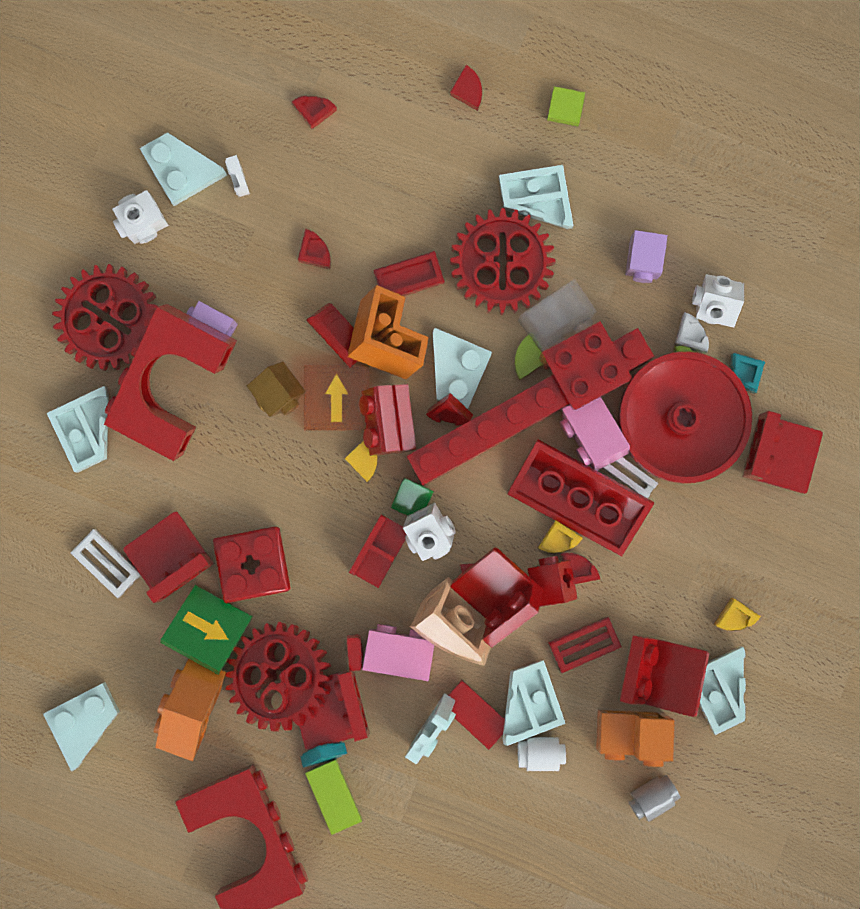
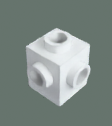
[113,190,169,244]
[692,274,744,328]
[403,503,455,561]

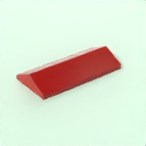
[507,439,654,556]

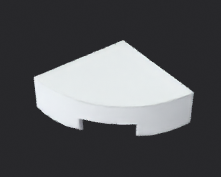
[225,155,250,197]
[674,312,709,354]

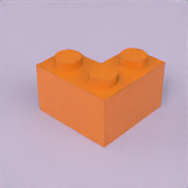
[347,285,429,380]
[153,658,226,761]
[596,709,675,767]

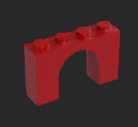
[104,304,237,461]
[175,764,308,909]

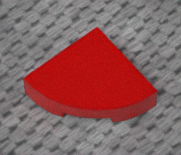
[450,65,482,111]
[291,96,337,129]
[298,229,331,269]
[426,393,473,426]
[561,553,600,584]

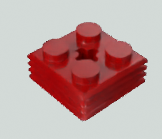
[213,527,291,603]

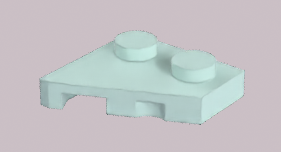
[140,132,227,206]
[498,165,573,229]
[433,328,492,409]
[47,386,109,473]
[699,646,746,735]
[502,660,566,746]
[43,682,120,771]
[405,693,456,764]

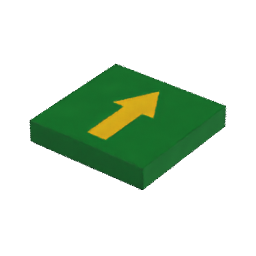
[160,585,253,675]

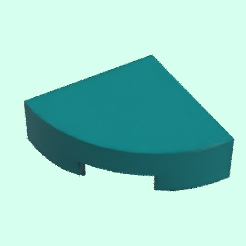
[730,353,765,394]
[300,741,348,768]

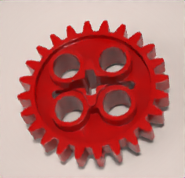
[450,208,556,315]
[52,264,158,371]
[225,622,332,732]

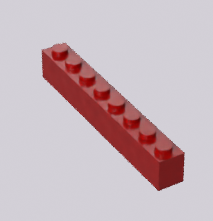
[407,328,654,486]

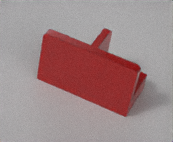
[349,514,407,588]

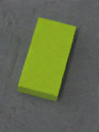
[305,759,363,835]

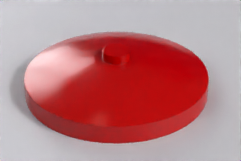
[619,352,752,484]

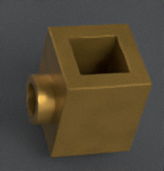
[246,361,306,417]

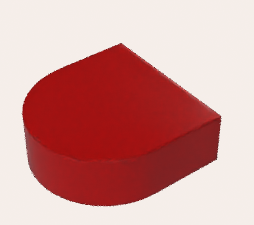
[347,634,363,671]

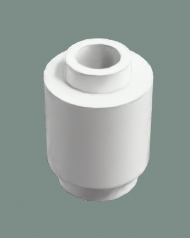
[518,737,566,771]

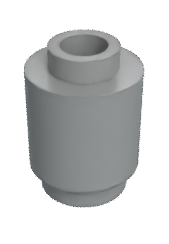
[629,775,681,822]

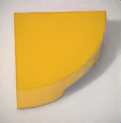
[345,441,378,483]
[537,520,583,553]
[713,598,761,631]

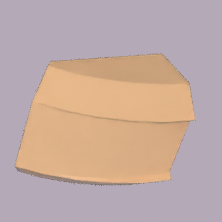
[410,577,491,666]

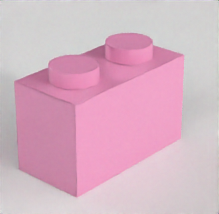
[560,397,630,471]
[363,624,434,681]

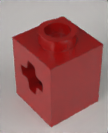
[527,556,578,607]

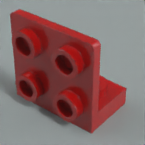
[539,321,632,410]
[742,411,823,494]
[123,512,214,603]
[450,548,543,648]
[620,635,709,717]
[297,670,370,750]

